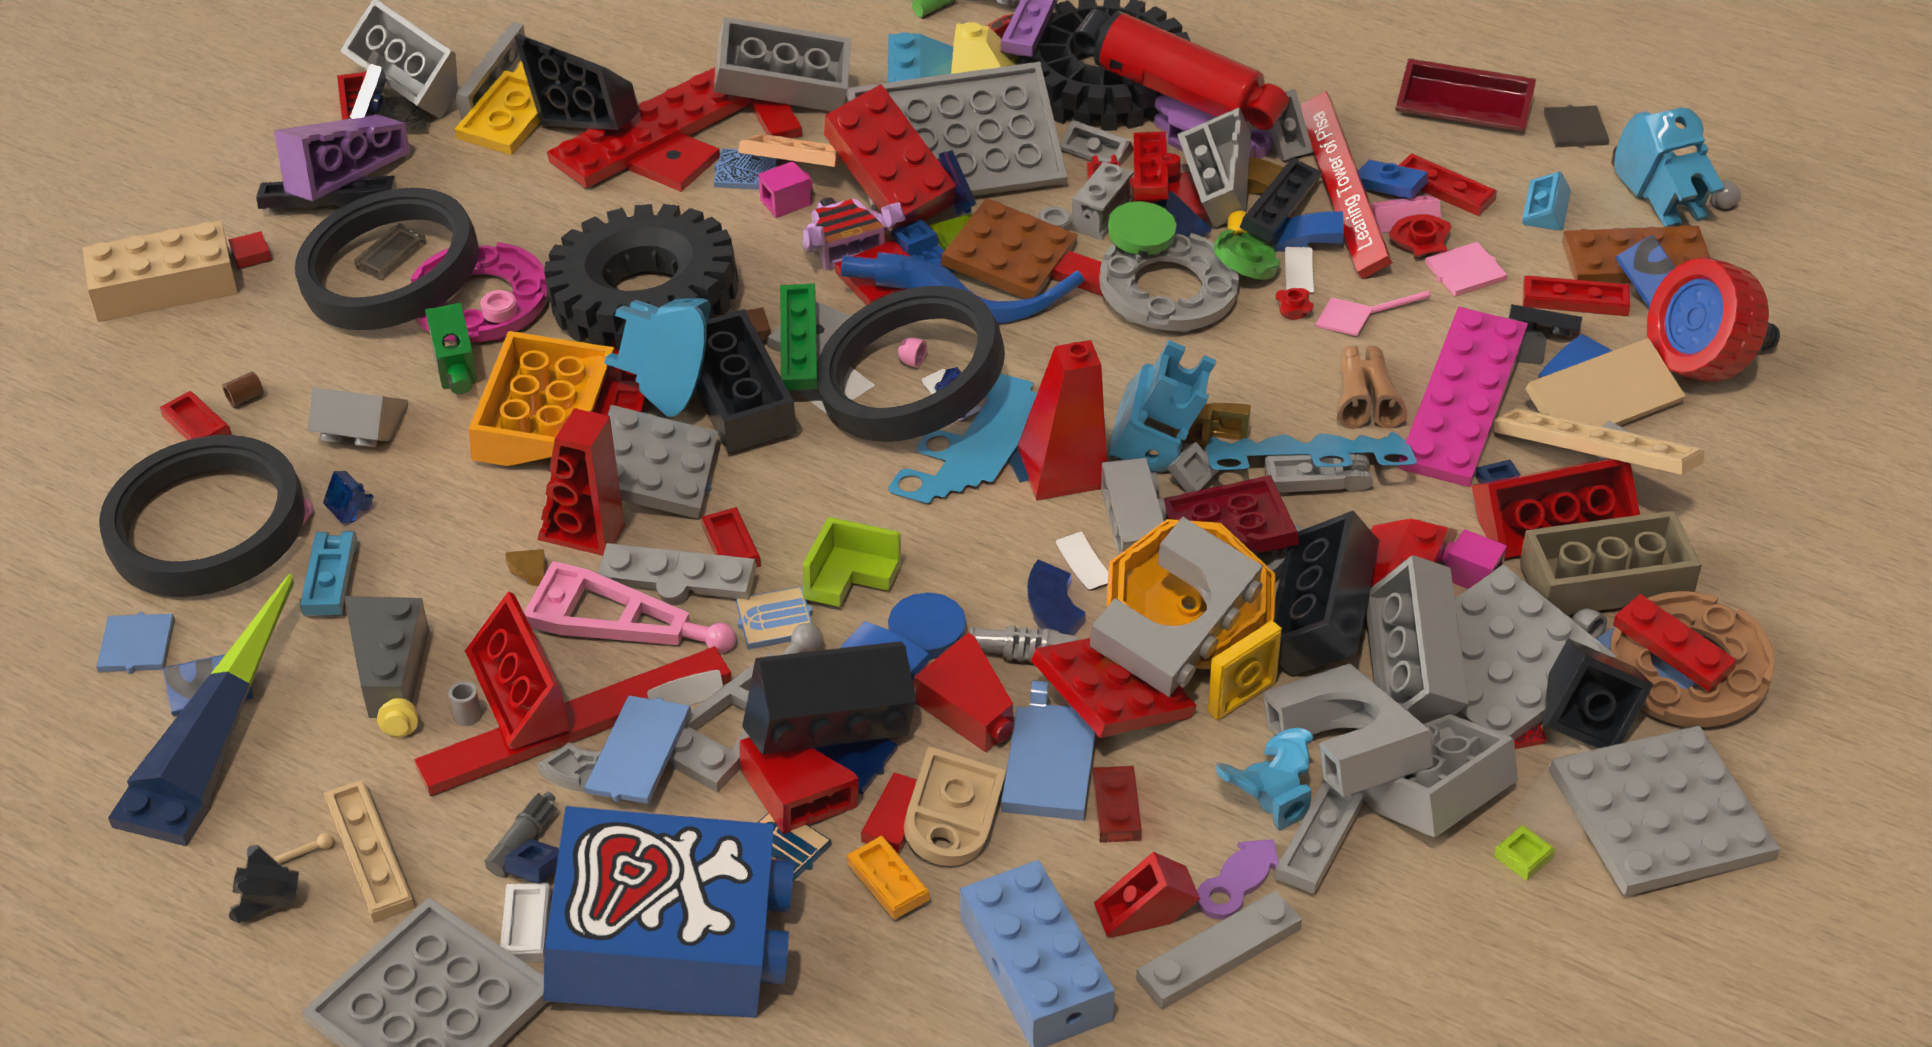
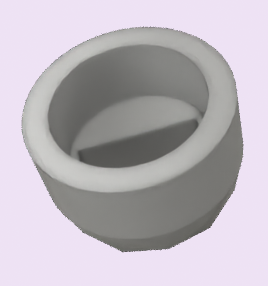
[1711,179,1741,209]
[1572,608,1607,639]

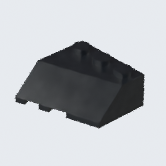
[514,34,640,130]

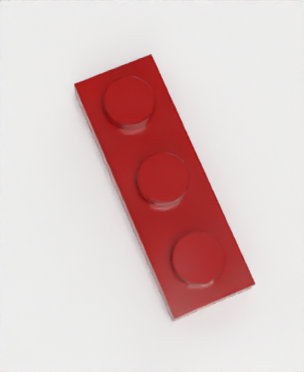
[1613,594,1737,692]

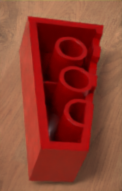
[538,408,625,556]

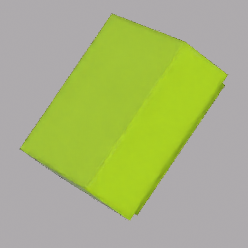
[1494,825,1556,881]

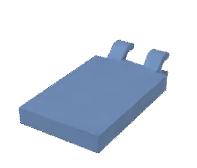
[1001,680,1096,821]

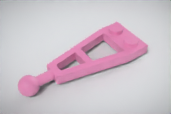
[524,561,736,654]

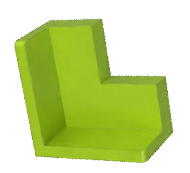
[803,517,901,607]

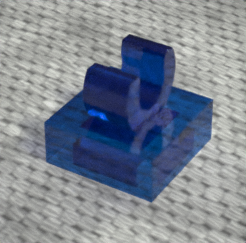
[322,471,374,523]

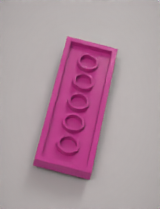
[1398,306,1528,487]

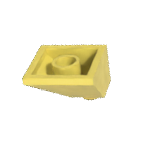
[951,22,1018,74]

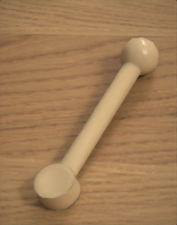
[273,833,334,864]

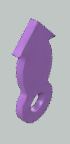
[1196,839,1279,920]

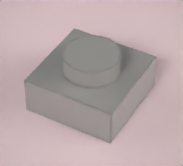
[1166,442,1219,493]

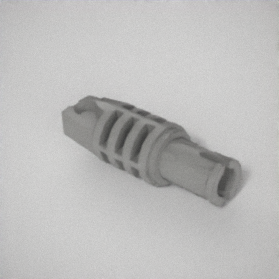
[969,625,1079,663]

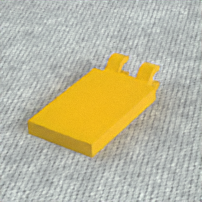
[454,61,540,155]

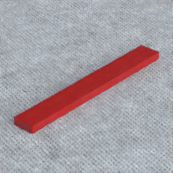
[414,646,732,796]

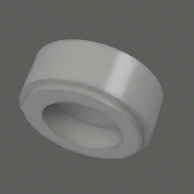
[1038,206,1071,231]

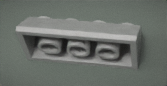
[340,0,458,119]
[1366,555,1469,724]

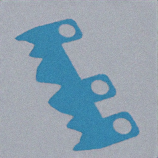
[1205,432,1417,470]

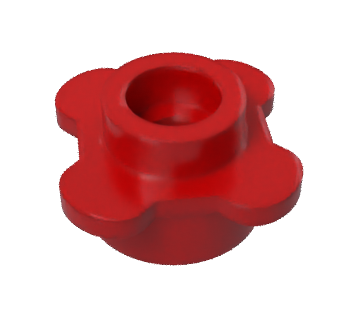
[1275,288,1314,320]

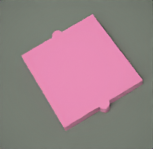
[1425,242,1507,296]

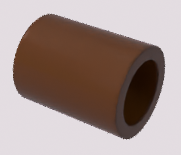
[222,371,264,407]

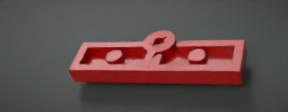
[1133,131,1181,203]

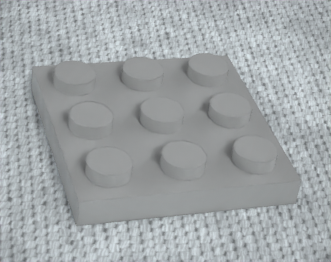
[608,405,718,519]

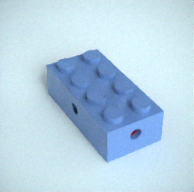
[960,860,1115,1047]

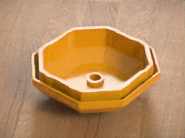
[1107,519,1275,669]

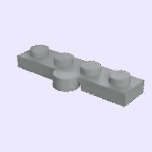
[598,543,757,605]

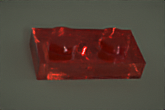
[1092,766,1142,843]

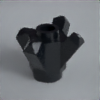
[228,845,299,923]

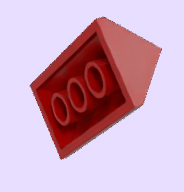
[465,591,570,749]

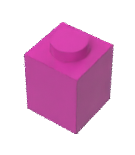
[758,161,813,218]
[1442,529,1507,589]

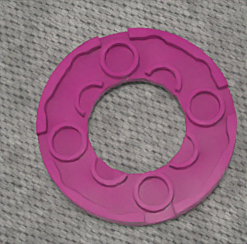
[411,242,548,342]

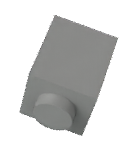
[1263,89,1314,161]

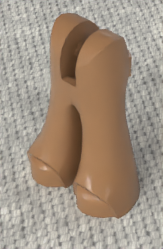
[1337,346,1407,429]

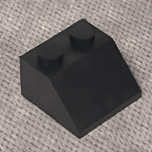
[1543,638,1654,749]

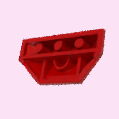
[1370,518,1457,588]

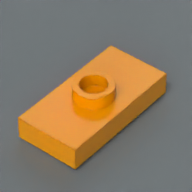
[847,836,930,920]

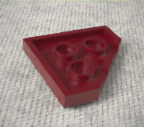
[1163,475,1299,553]

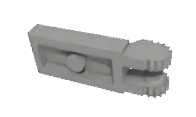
[1265,454,1374,493]

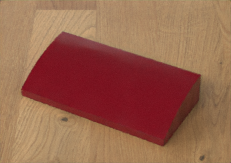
[1395,58,1536,132]

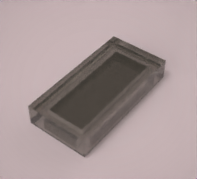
[354,223,427,281]

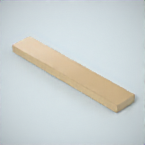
[1494,408,1704,475]

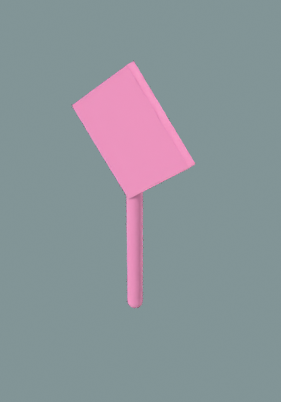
[1315,291,1431,336]

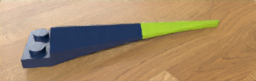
[108,573,295,847]

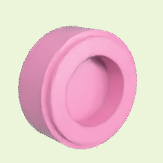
[480,290,517,323]

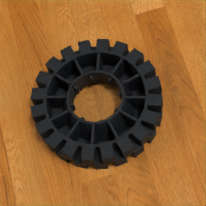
[1018,0,1190,131]
[544,204,739,351]

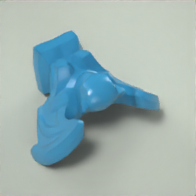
[1216,728,1313,831]

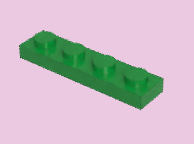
[780,283,818,390]

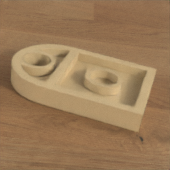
[904,746,1007,866]

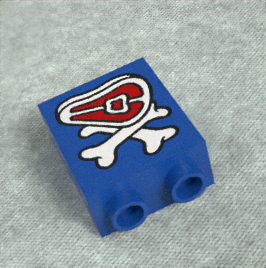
[543,806,794,1018]

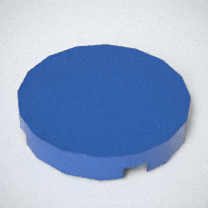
[888,592,966,659]

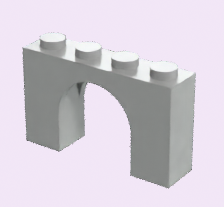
[1090,517,1263,697]
[1263,663,1435,797]

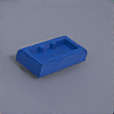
[1358,160,1428,199]

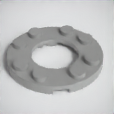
[1099,233,1239,333]

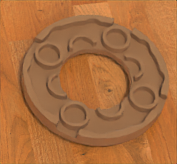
[1609,591,1775,728]

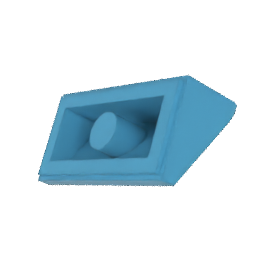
[1522,172,1571,230]

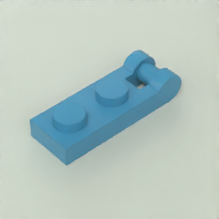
[300,531,357,616]

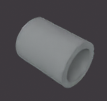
[448,681,482,726]

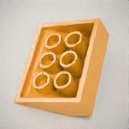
[469,331,614,466]

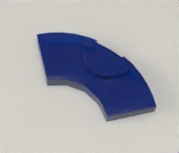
[1027,559,1086,636]

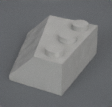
[1359,714,1518,837]

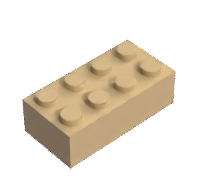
[82,220,238,322]

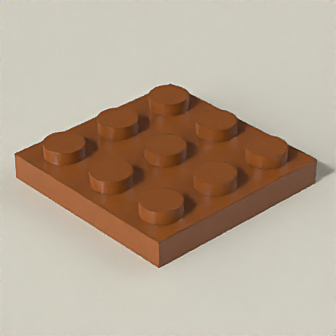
[941,198,1078,299]

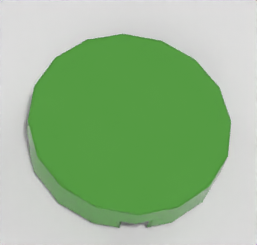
[1108,201,1177,255]
[1213,229,1281,280]

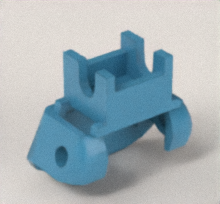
[604,298,711,417]

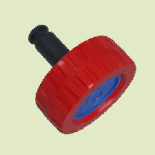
[1647,258,1780,382]

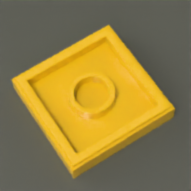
[1208,621,1282,720]

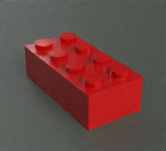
[824,84,957,230]

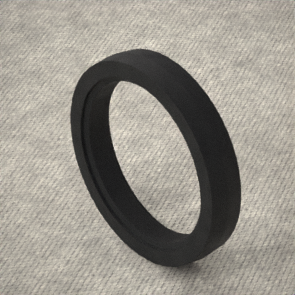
[295,188,479,330]
[817,286,1005,442]
[99,435,305,597]

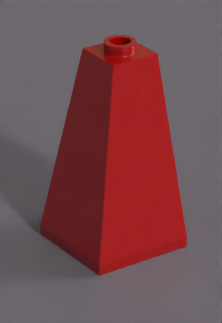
[1017,340,1107,501]

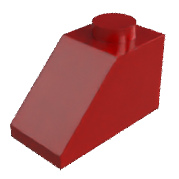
[1094,851,1200,938]

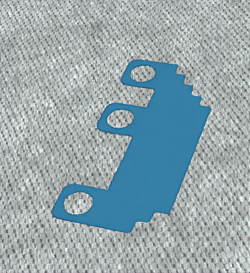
[888,374,1037,503]

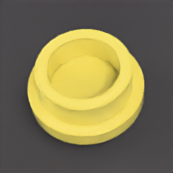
[377,698,418,737]

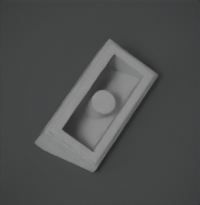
[1060,120,1134,166]

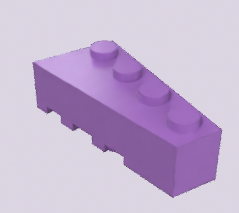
[274,115,410,201]

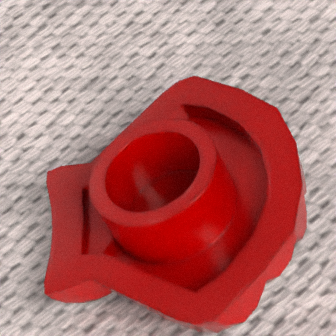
[1389,214,1452,257]

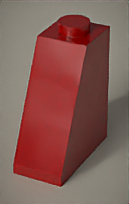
[914,632,1014,752]
[739,737,858,834]

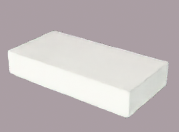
[500,883,551,962]

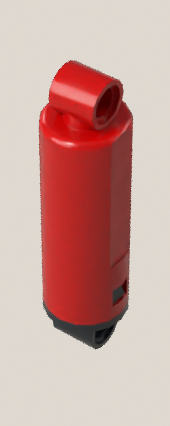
[1072,9,1289,130]

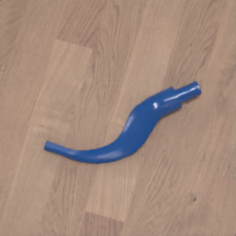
[841,252,1084,324]

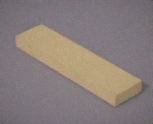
[323,779,415,923]

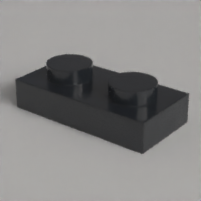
[1509,304,1583,337]

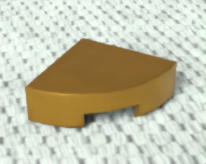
[505,549,545,586]

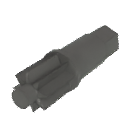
[484,792,557,876]

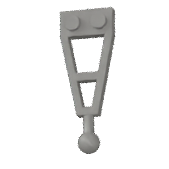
[667,623,823,793]

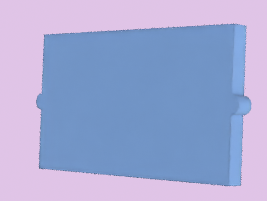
[584,696,691,804]

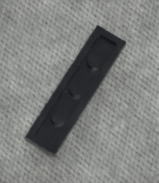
[1240,157,1322,243]
[256,175,397,211]

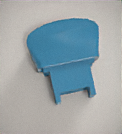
[1614,108,1725,227]
[1108,340,1216,472]

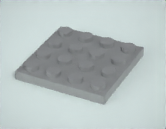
[1454,564,1617,740]
[1549,726,1780,897]
[302,897,548,1047]

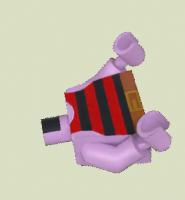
[801,197,906,271]

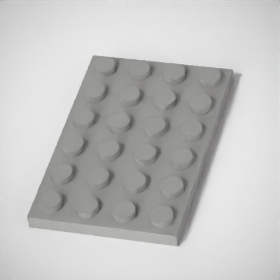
[847,62,1067,211]

